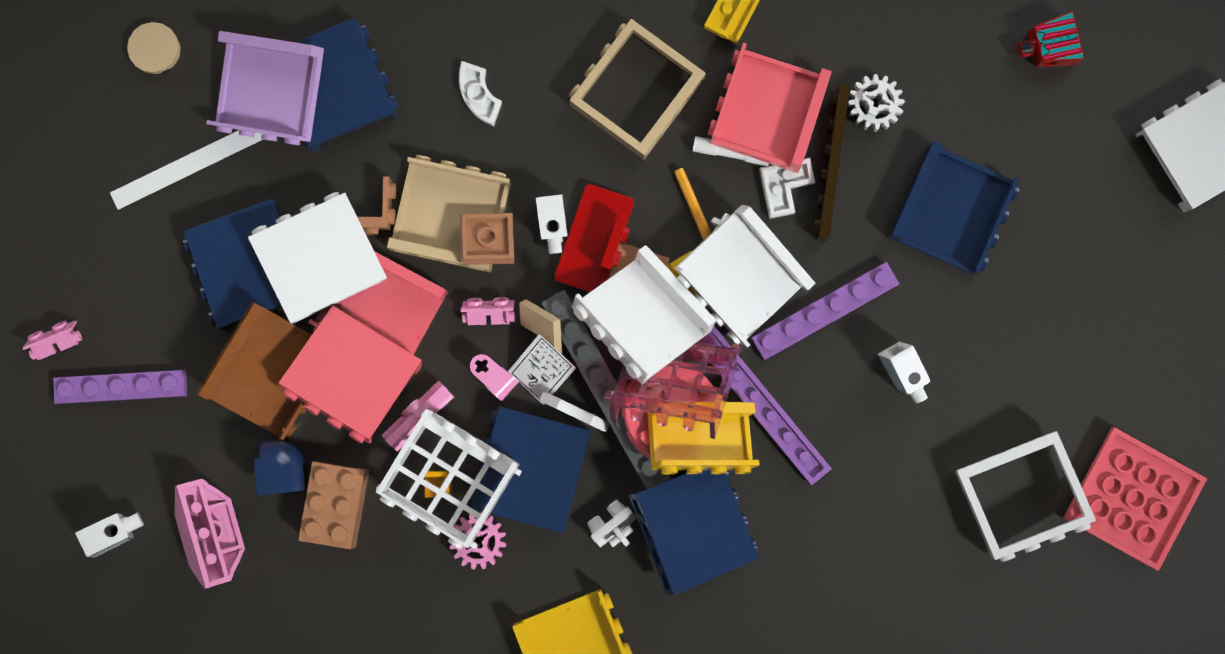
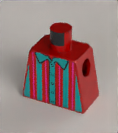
[1017,11,1085,67]

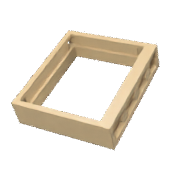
[569,19,706,160]

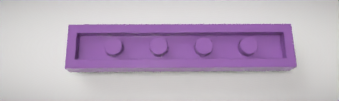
[54,370,187,404]

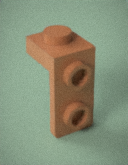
[357,176,396,235]

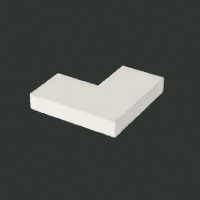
[759,158,815,219]

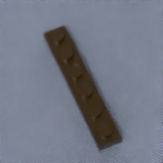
[813,84,850,241]

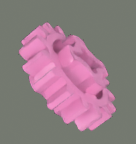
[449,512,507,570]

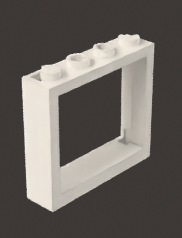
[955,431,1096,562]

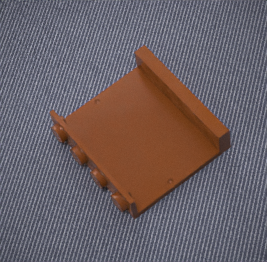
[197,301,312,441]

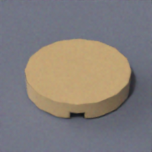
[127,22,181,74]

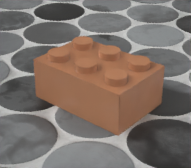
[298,461,369,549]

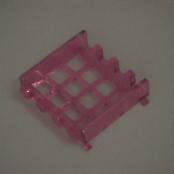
[605,342,742,439]

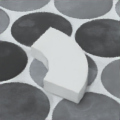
[459,61,502,127]
[539,392,610,432]

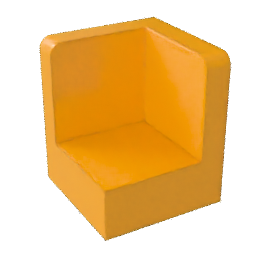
[425,471,452,498]

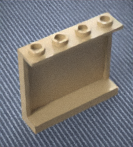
[387,155,511,273]

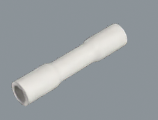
[693,136,769,166]

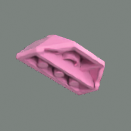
[175,479,245,589]

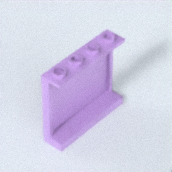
[206,31,324,145]

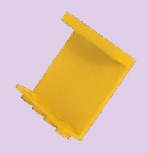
[512,589,632,654]

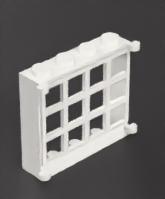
[376,409,522,549]

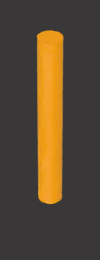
[674,168,711,240]

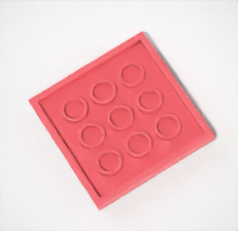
[1063,427,1207,571]

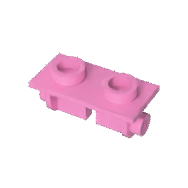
[461,297,515,325]
[23,320,82,360]

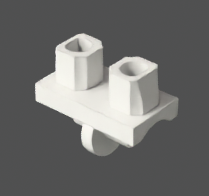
[587,500,637,547]

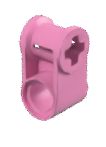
[470,354,519,401]

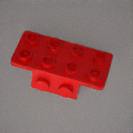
[555,184,634,292]

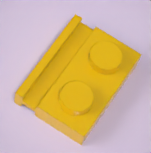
[704,0,760,45]

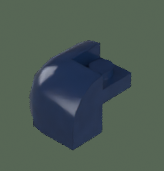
[254,440,308,496]

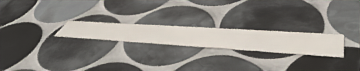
[110,130,263,210]

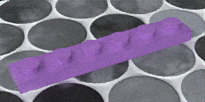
[751,262,899,360]

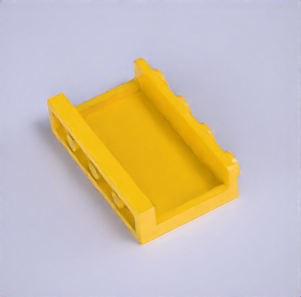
[647,401,759,475]

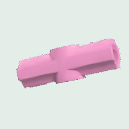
[382,381,454,451]

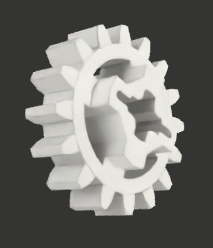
[847,74,905,132]

